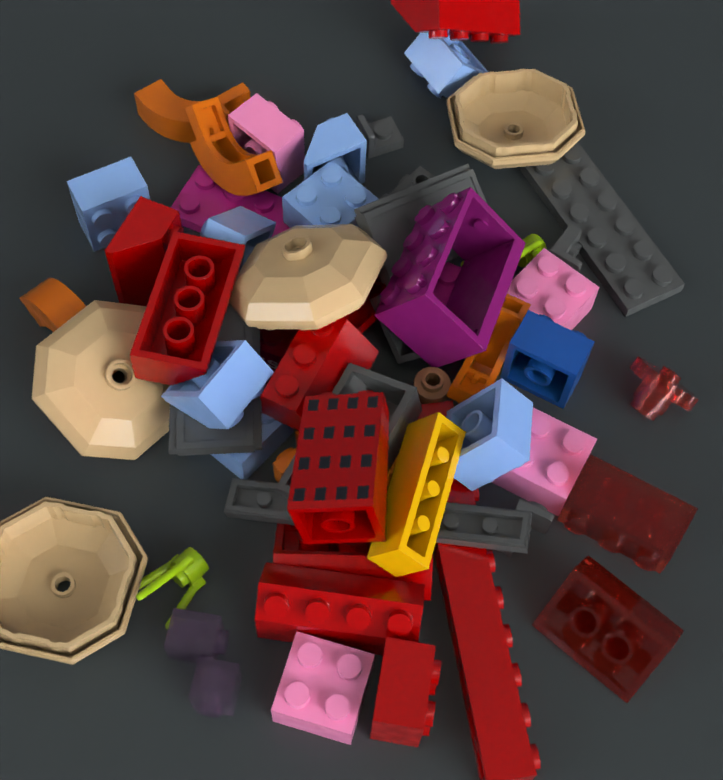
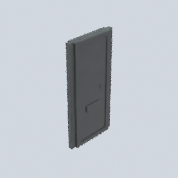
[354,163,487,287]
[169,303,262,456]

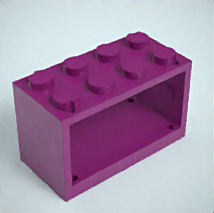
[374,187,526,368]

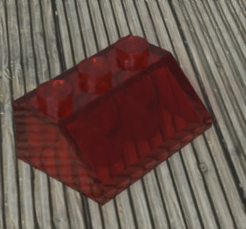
[557,454,698,574]
[532,555,684,703]

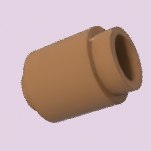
[413,367,451,404]

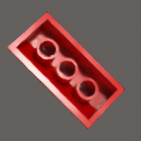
[391,0,520,44]
[130,231,245,386]
[273,523,433,601]
[255,562,425,656]

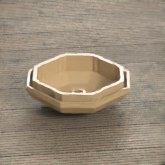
[446,69,585,169]
[229,224,387,330]
[31,300,170,460]
[0,496,148,665]

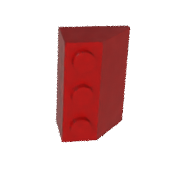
[105,196,184,306]
[261,317,379,431]

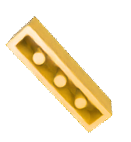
[367,412,466,577]

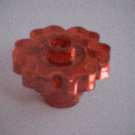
[629,356,699,421]

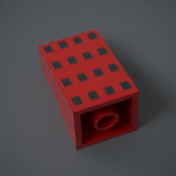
[287,390,389,544]

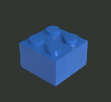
[500,310,595,409]

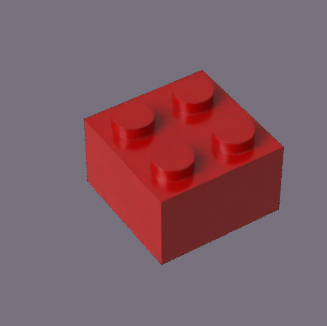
[370,637,442,747]

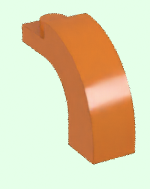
[134,79,251,143]
[185,96,283,196]
[19,278,118,375]
[446,294,531,404]

